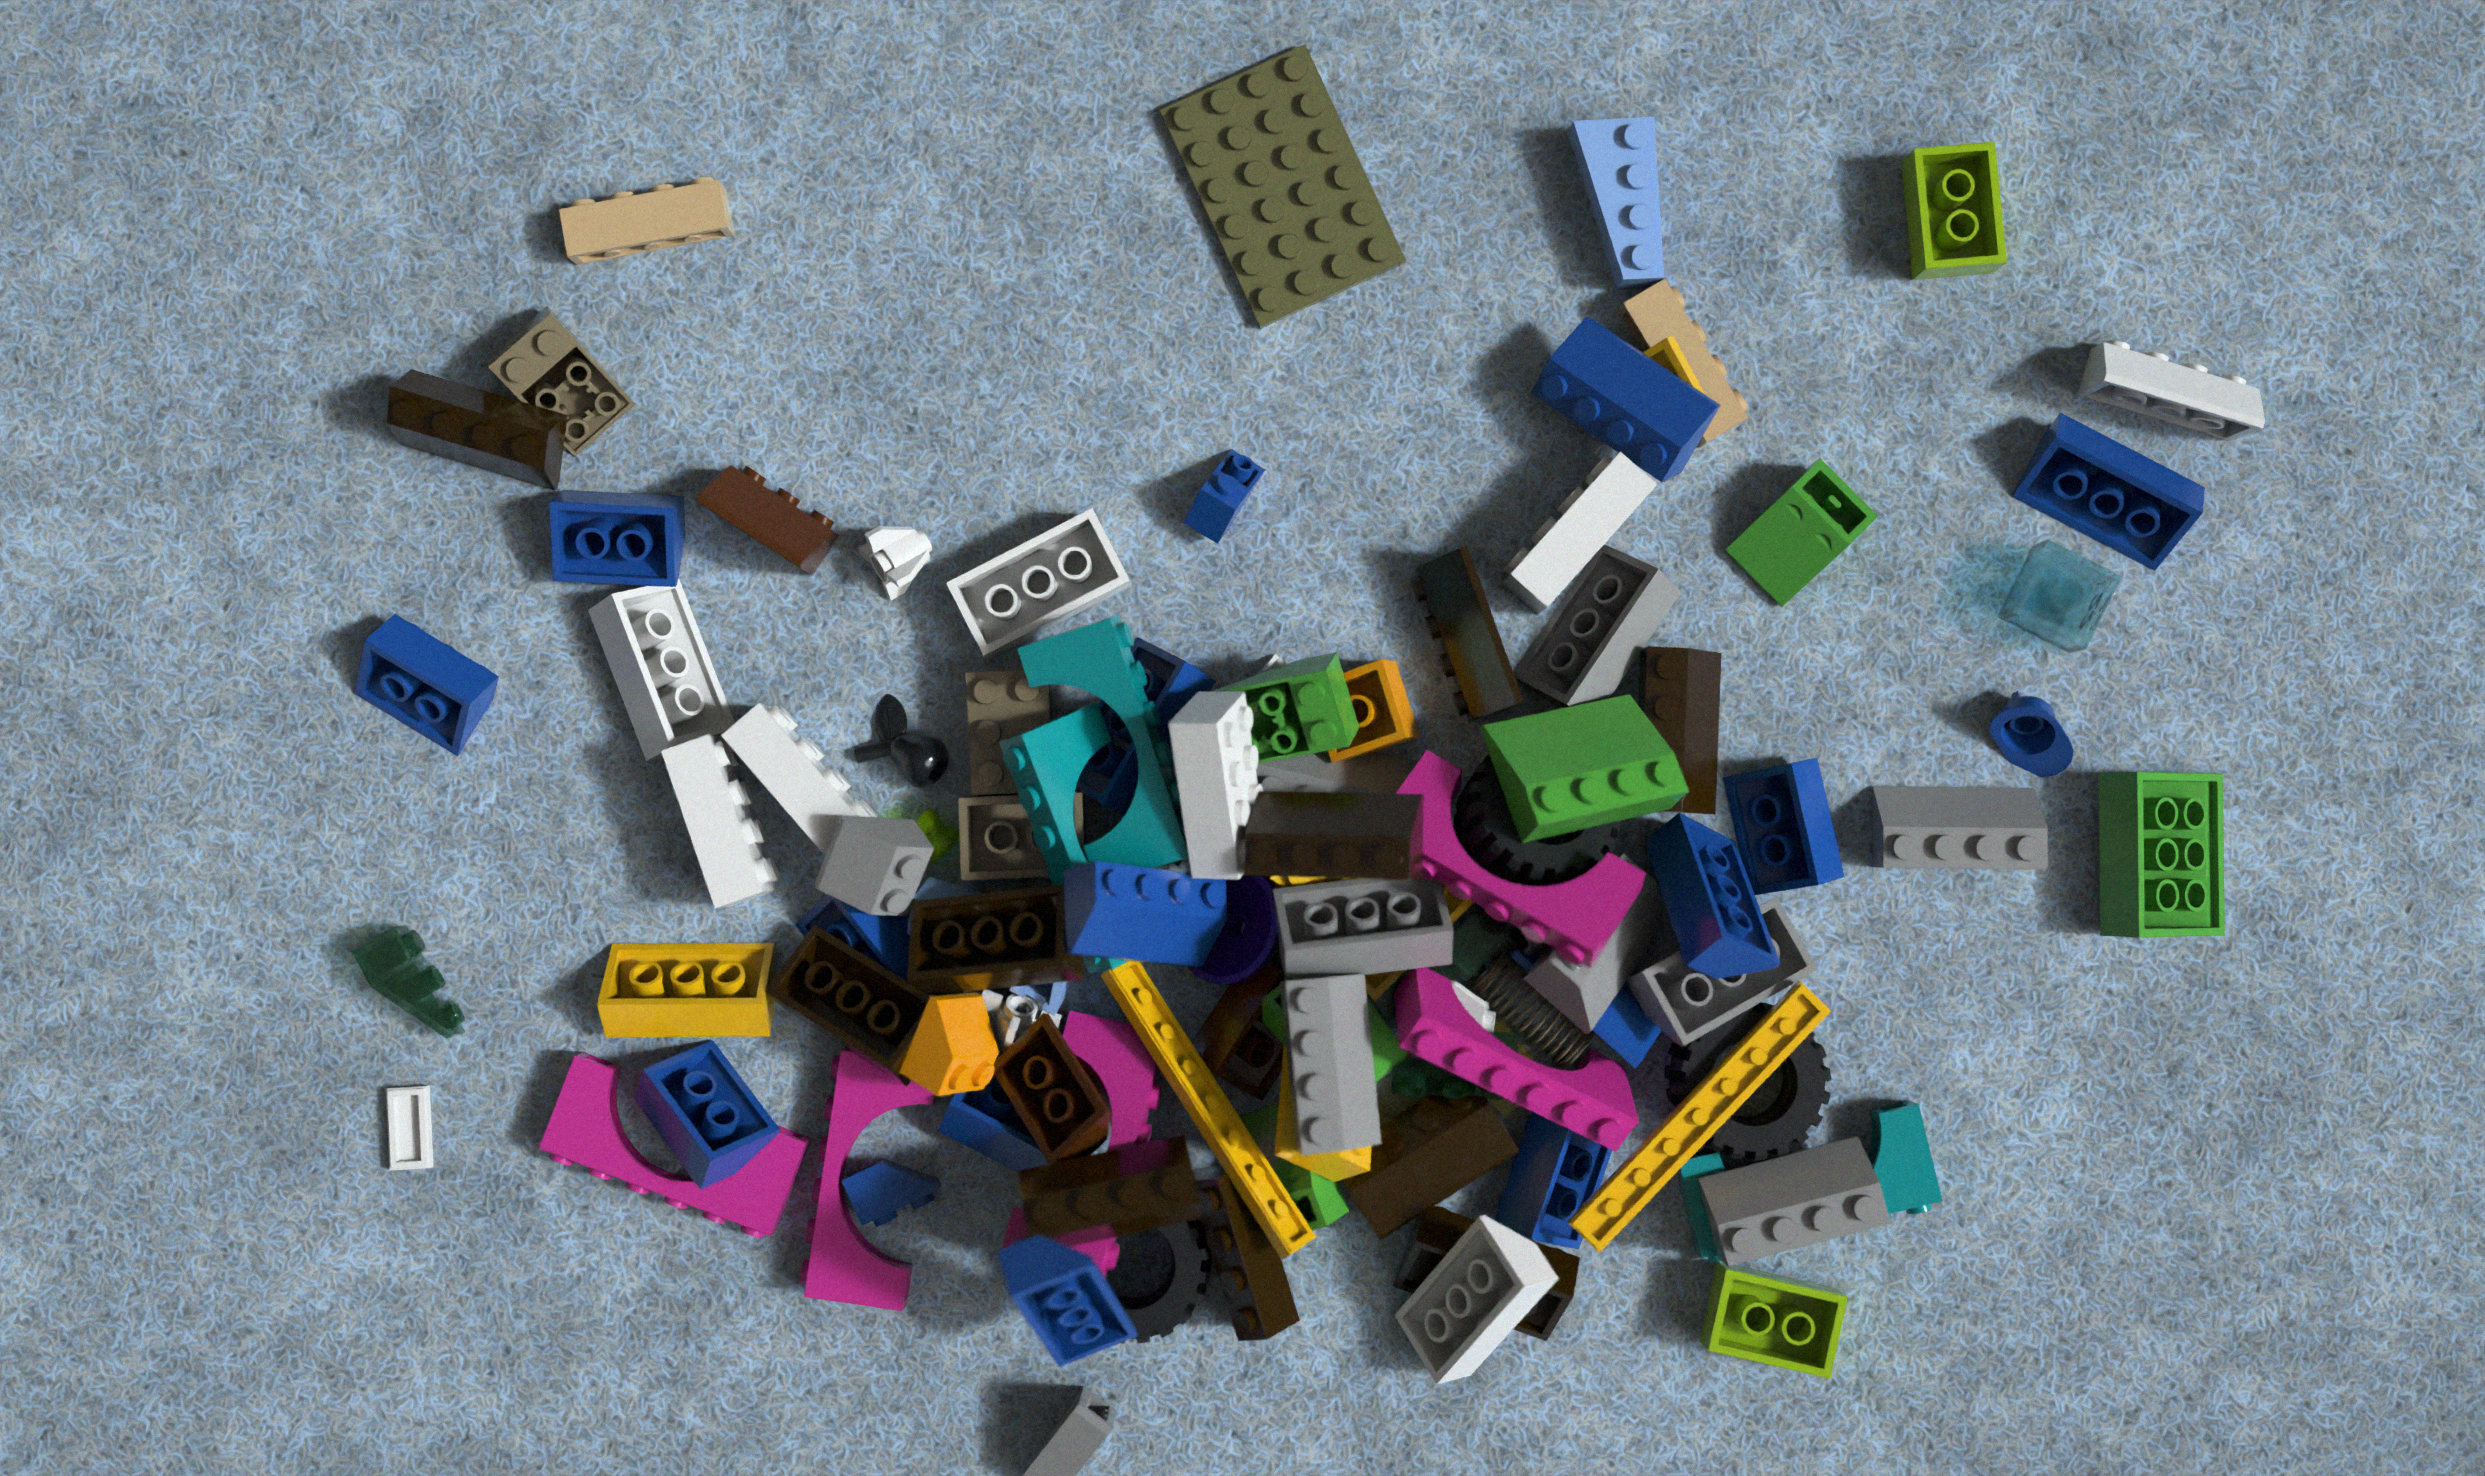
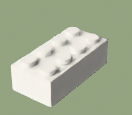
[1502,451,1658,614]
[946,508,1132,659]
[1169,692,1263,880]
[721,703,878,856]
[661,734,780,908]

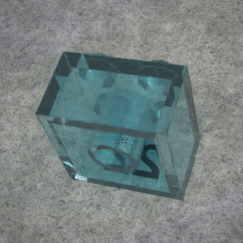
[1997,539,2122,653]

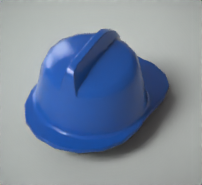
[1989,691,2074,777]

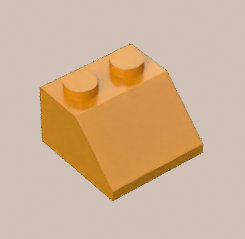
[1328,659,1420,763]
[899,993,999,1096]

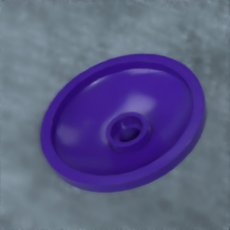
[1187,872,1278,985]

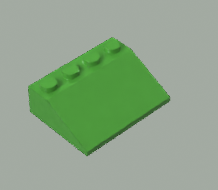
[1481,694,1689,843]
[2098,772,2225,938]

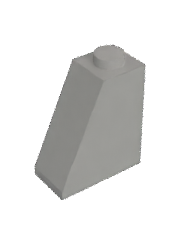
[1022,1386,1116,1476]

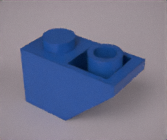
[1183,449,1265,544]
[841,1159,941,1227]

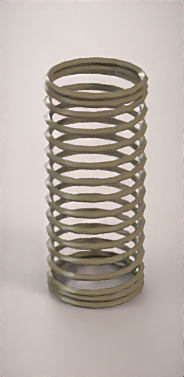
[1470,951,1595,1070]

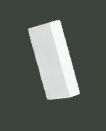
[386,1085,433,1171]

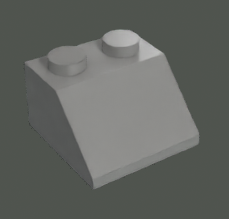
[814,816,934,916]

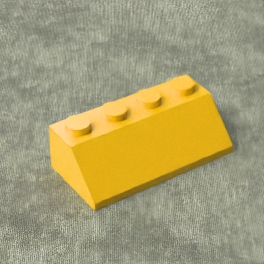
[597,943,775,1038]

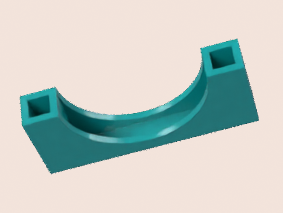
[1017,614,1189,868]
[999,703,1128,973]
[1676,1100,1943,1262]

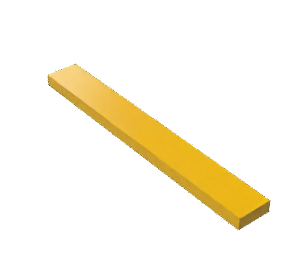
[1100,961,1316,1260]
[1567,981,1831,1253]

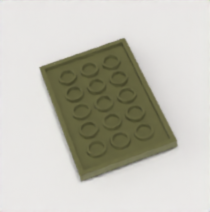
[1160,44,1406,329]

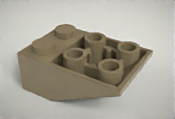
[486,306,635,457]

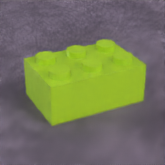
[1901,142,2007,280]
[1699,1261,1848,1379]

